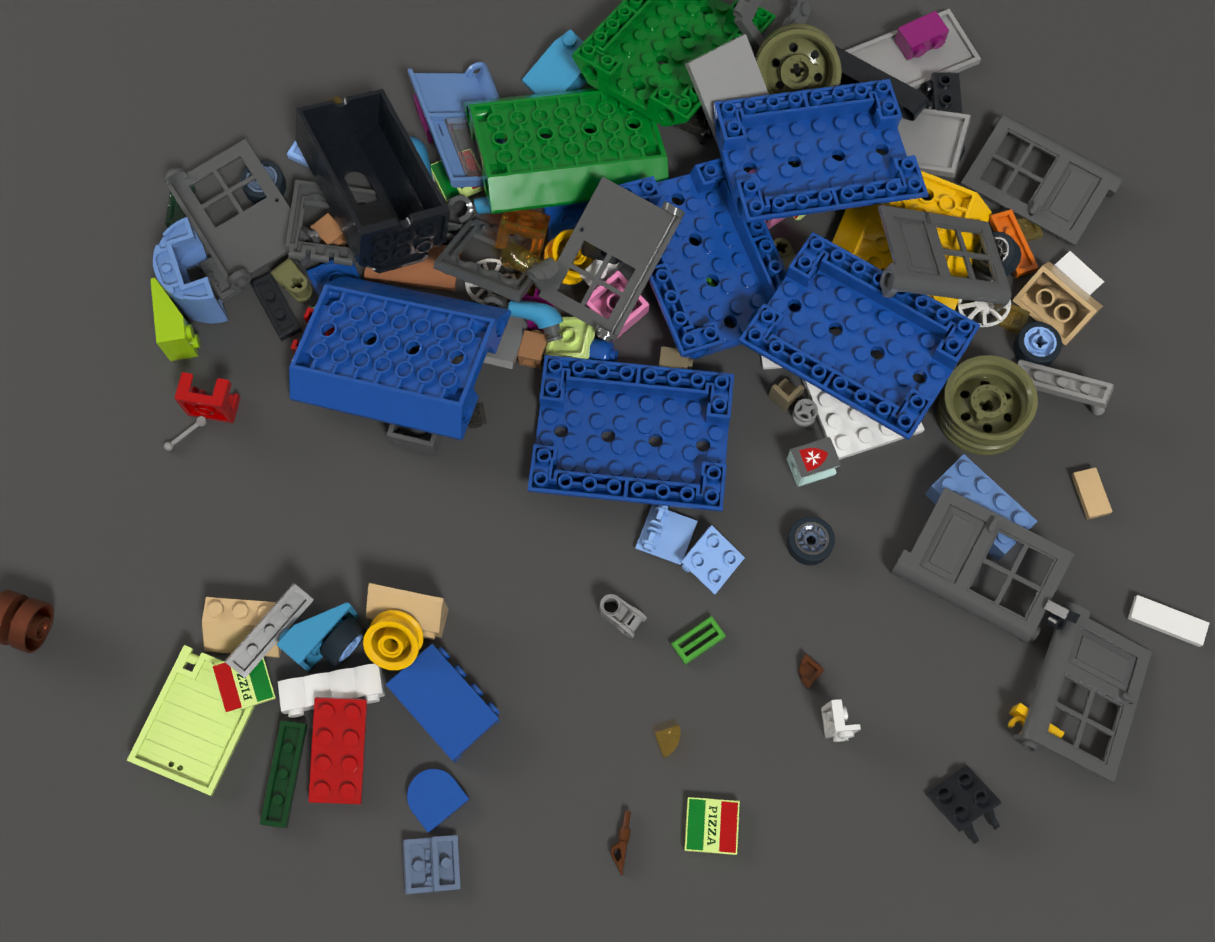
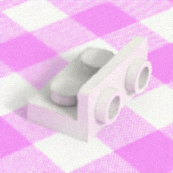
[821,699,861,742]

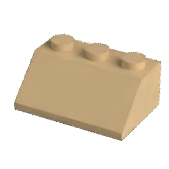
[1012,262,1103,346]
[366,583,449,640]
[202,597,281,658]

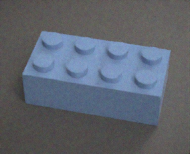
[925,454,1037,561]

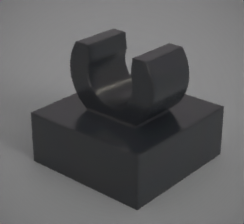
[1044,599,1080,631]

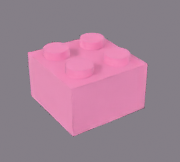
[586,270,649,341]

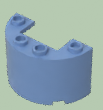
[153,217,229,324]

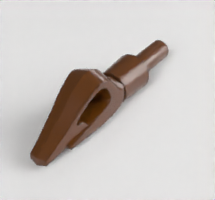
[610,811,631,876]

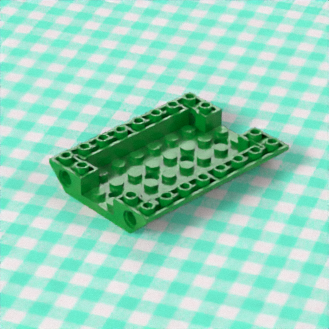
[572,0,776,127]
[463,87,669,214]

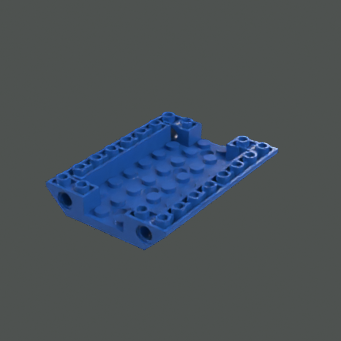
[714,79,928,223]
[619,158,800,359]
[738,232,980,440]
[289,276,511,441]
[528,355,734,512]

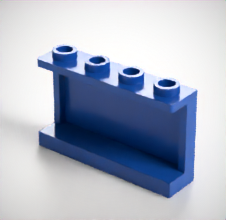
[386,644,500,763]

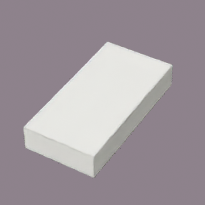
[1054,251,1104,295]

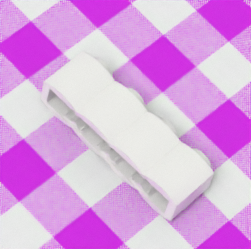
[278,664,385,718]

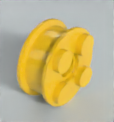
[543,229,595,285]
[363,610,424,670]

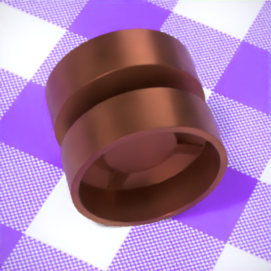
[0,590,54,653]

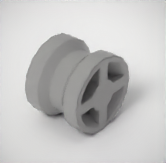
[792,399,818,427]

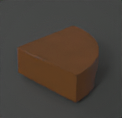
[799,653,824,690]

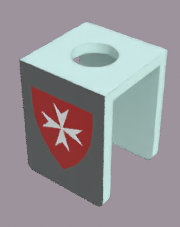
[786,437,841,487]

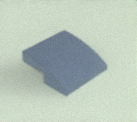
[402,835,461,895]

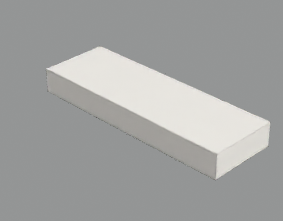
[1128,595,1209,647]

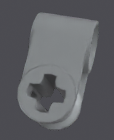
[599,594,647,639]

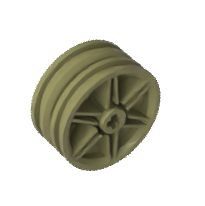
[755,23,841,95]
[937,355,1038,456]

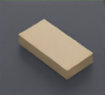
[1071,467,1113,520]

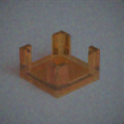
[495,210,551,259]

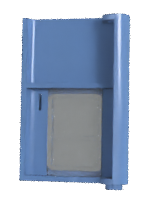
[407,62,506,188]

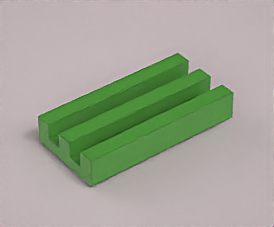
[671,616,726,665]

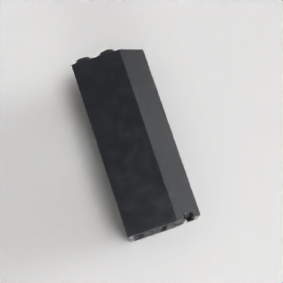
[295,89,451,274]

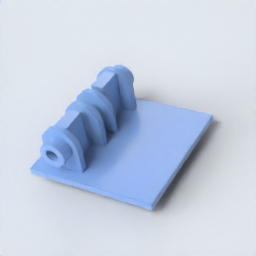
[635,505,697,565]
[681,525,745,595]

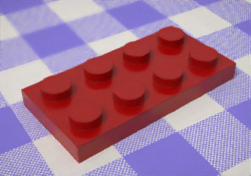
[309,697,368,804]

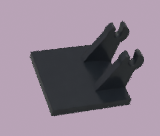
[926,765,1001,844]

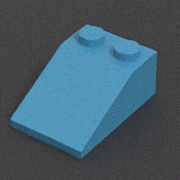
[522,29,587,94]
[276,602,359,673]

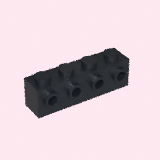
[925,72,965,162]

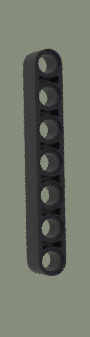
[792,44,929,121]

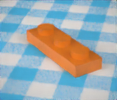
[989,209,1039,278]

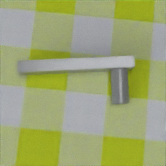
[1018,360,1114,415]
[225,583,314,678]

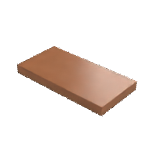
[363,245,462,292]

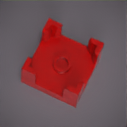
[174,372,241,423]

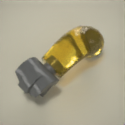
[500,243,559,291]

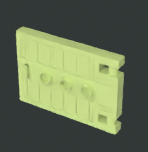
[127,645,255,796]

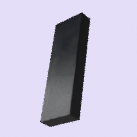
[250,273,302,341]

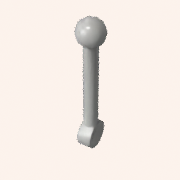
[164,416,207,451]

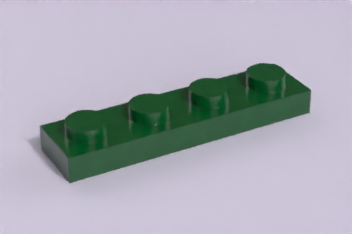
[259,720,308,829]

